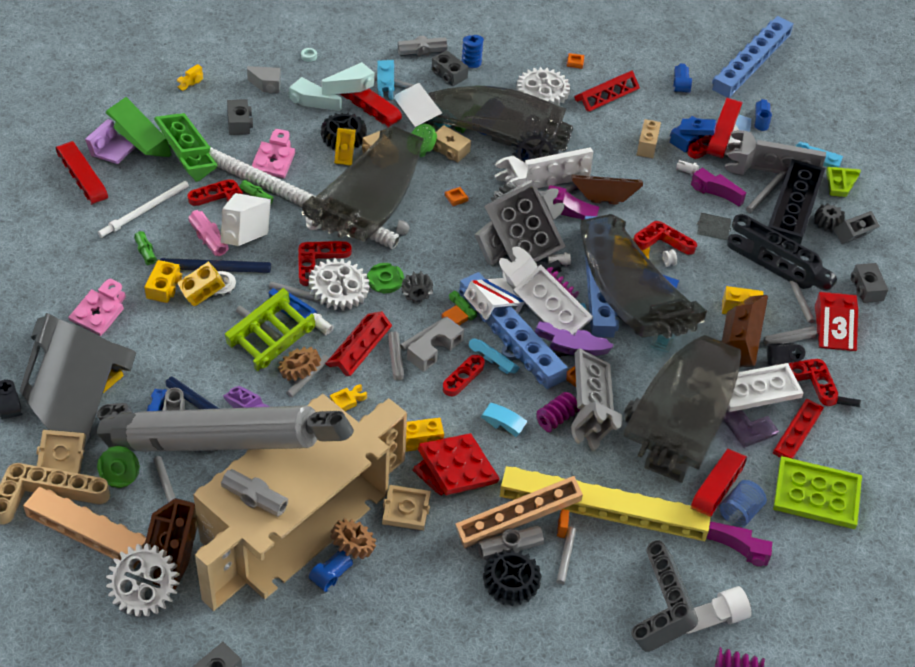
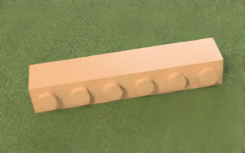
[456,476,583,548]
[23,487,146,569]

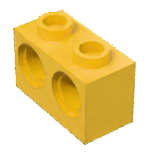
[144,260,182,303]
[178,261,225,306]
[405,417,444,452]

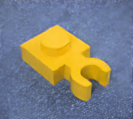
[177,64,203,91]
[329,384,367,411]

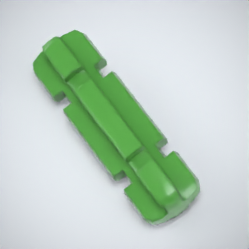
[449,291,477,320]

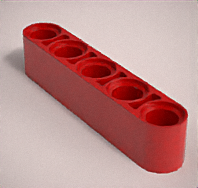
[340,88,402,128]
[706,98,743,159]
[55,141,108,205]
[691,449,747,517]

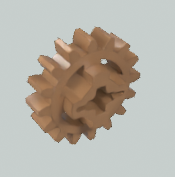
[278,347,321,381]
[330,518,376,559]

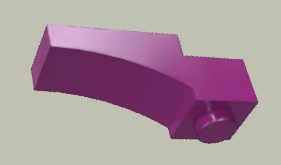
[691,167,747,207]
[548,185,599,220]
[706,521,773,566]

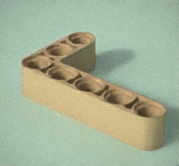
[0,463,110,524]

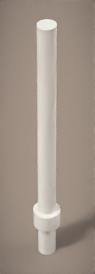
[97,181,189,238]

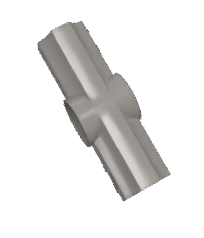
[397,36,447,57]
[221,469,288,517]
[477,526,544,560]

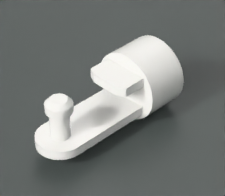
[686,586,751,634]

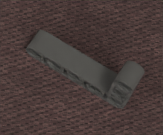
[631,540,698,652]

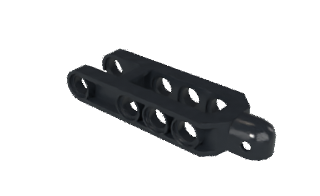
[727,214,837,291]

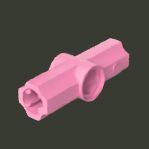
[188,210,229,256]

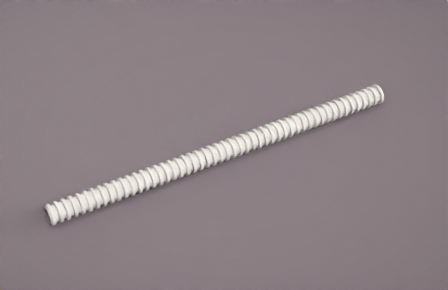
[160,131,399,249]

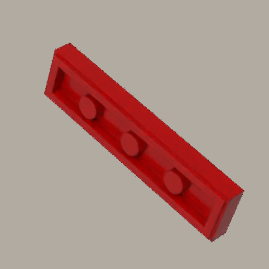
[772,398,824,459]

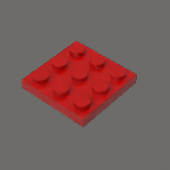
[417,433,500,495]

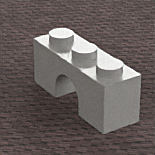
[407,317,464,372]

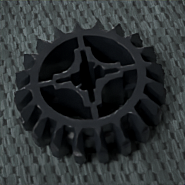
[321,112,367,150]
[512,129,559,163]
[483,548,542,606]

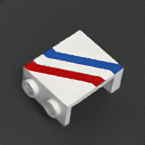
[464,278,524,320]

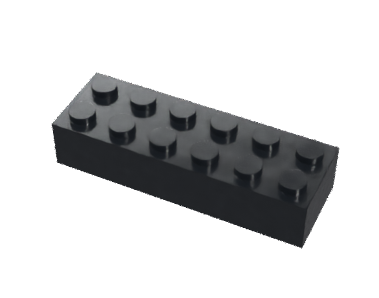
[768,159,826,250]

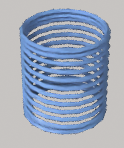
[719,480,767,528]

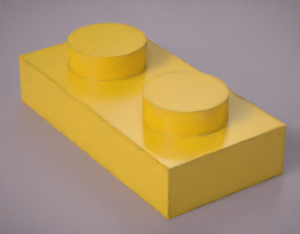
[334,128,356,165]

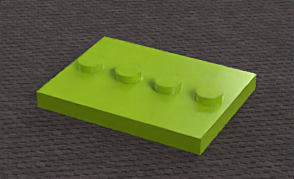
[773,456,862,529]

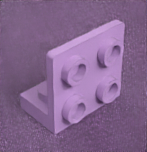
[85,119,136,164]

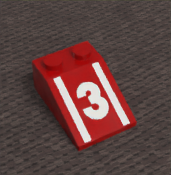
[815,292,858,351]

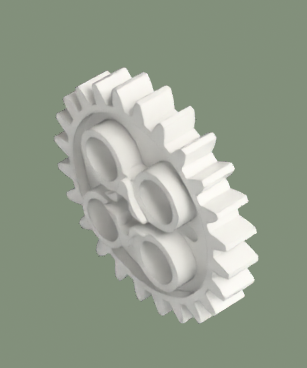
[517,67,570,108]
[308,258,370,311]
[106,543,180,617]

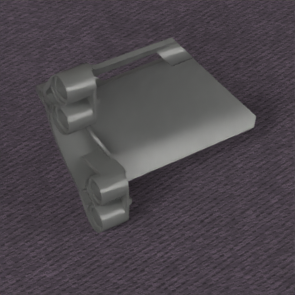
[19,313,136,449]

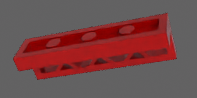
[574,70,640,112]
[325,311,392,376]

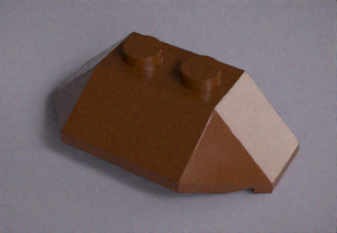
[571,175,643,205]
[720,295,768,367]
[144,498,198,590]

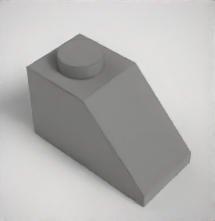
[247,66,281,93]

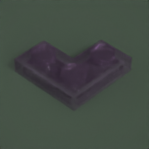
[722,410,779,448]

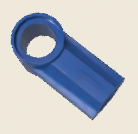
[673,63,692,93]
[754,99,772,131]
[309,550,353,592]

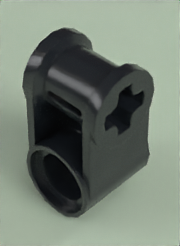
[766,343,806,365]
[0,379,23,420]

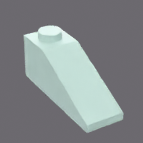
[321,62,374,95]
[289,77,342,111]

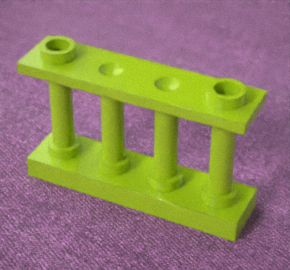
[224,288,316,371]

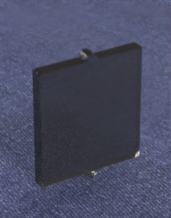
[697,213,731,240]

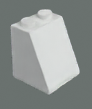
[220,193,271,246]

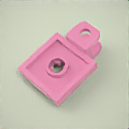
[252,129,295,179]
[68,279,125,336]

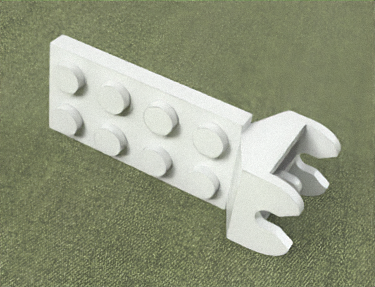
[495,147,593,189]
[499,247,593,335]
[689,363,803,419]

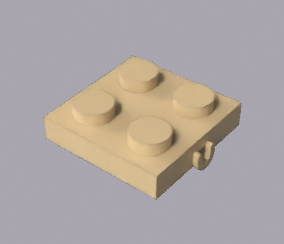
[37,430,86,474]
[382,485,431,531]

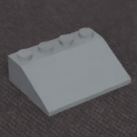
[484,180,566,262]

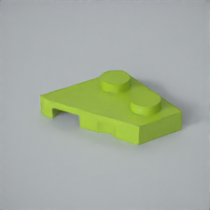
[826,167,861,197]

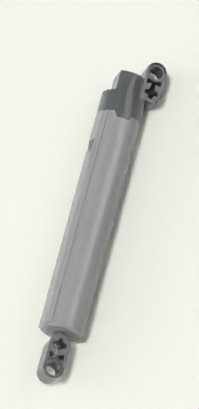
[96,403,354,452]

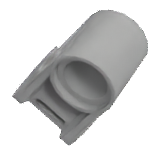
[162,388,185,411]

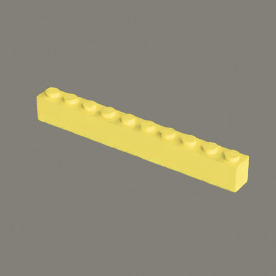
[500,466,710,541]

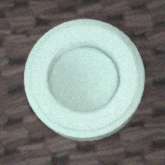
[301,48,317,62]

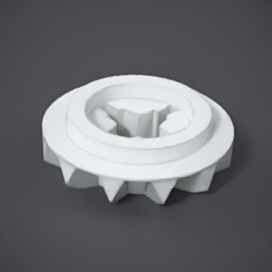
[215,271,236,296]

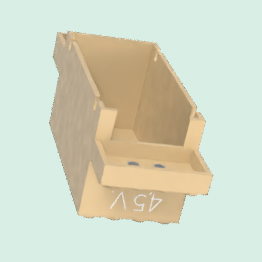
[193,394,407,611]

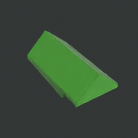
[106,97,172,157]
[154,113,218,182]

